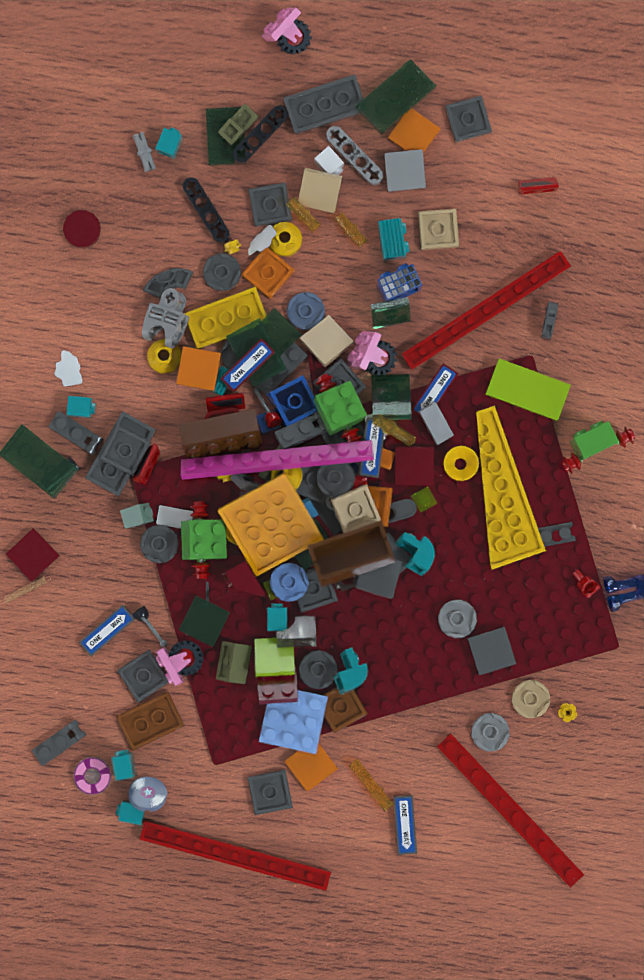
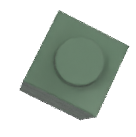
[120,503,154,529]

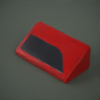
[518,177,559,195]
[205,393,246,412]
[133,443,161,485]

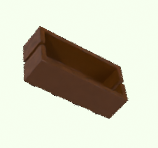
[179,409,263,459]
[307,521,395,587]

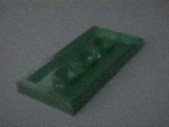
[355,59,436,135]
[0,424,78,499]

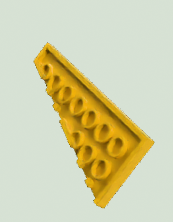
[476,406,546,570]

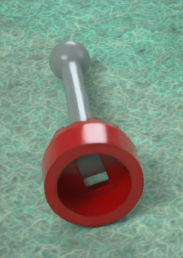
[253,387,282,428]

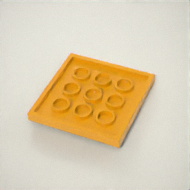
[218,472,324,577]

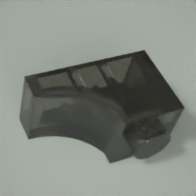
[277,615,316,648]

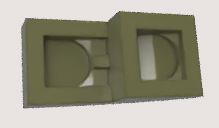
[218,104,260,145]

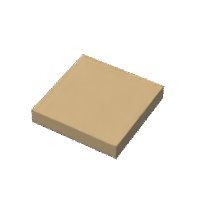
[297,168,342,213]
[418,209,459,250]
[300,315,354,367]
[331,484,381,533]

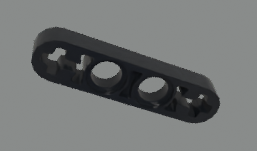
[232,106,288,165]
[183,177,230,244]

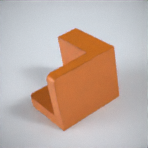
[380,448,395,471]

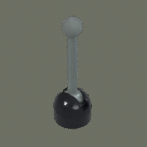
[132,605,167,647]

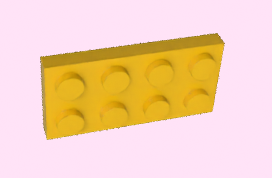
[184,287,269,349]

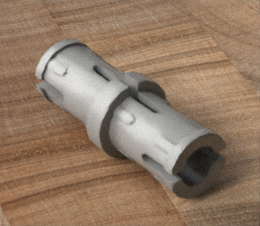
[132,132,156,172]

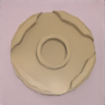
[511,680,550,718]

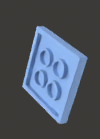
[259,690,328,754]

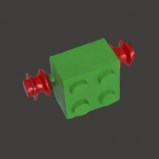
[313,374,367,443]
[561,420,635,474]
[181,502,227,579]

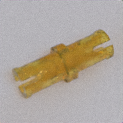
[286,196,321,232]
[334,212,368,248]

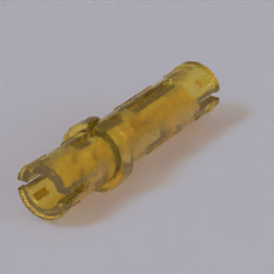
[373,414,415,446]
[349,758,394,811]

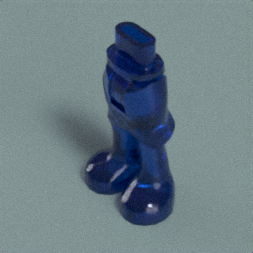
[603,574,644,612]

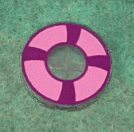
[73,756,112,795]

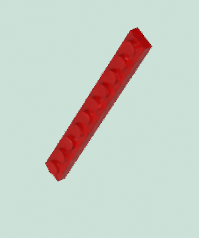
[401,251,571,371]
[437,733,584,888]
[139,820,331,891]

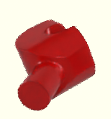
[573,570,601,598]

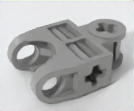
[142,288,190,348]

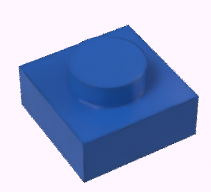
[257,409,281,434]

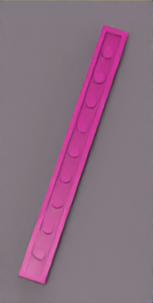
[181,440,374,480]

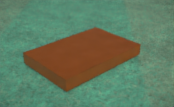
[116,691,185,751]

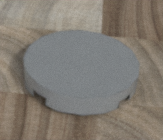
[438,600,477,638]
[471,713,510,751]

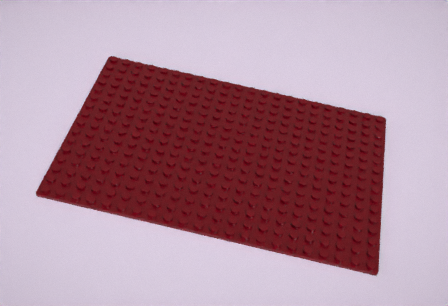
[131,355,619,765]

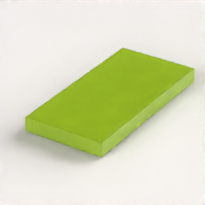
[486,358,571,421]

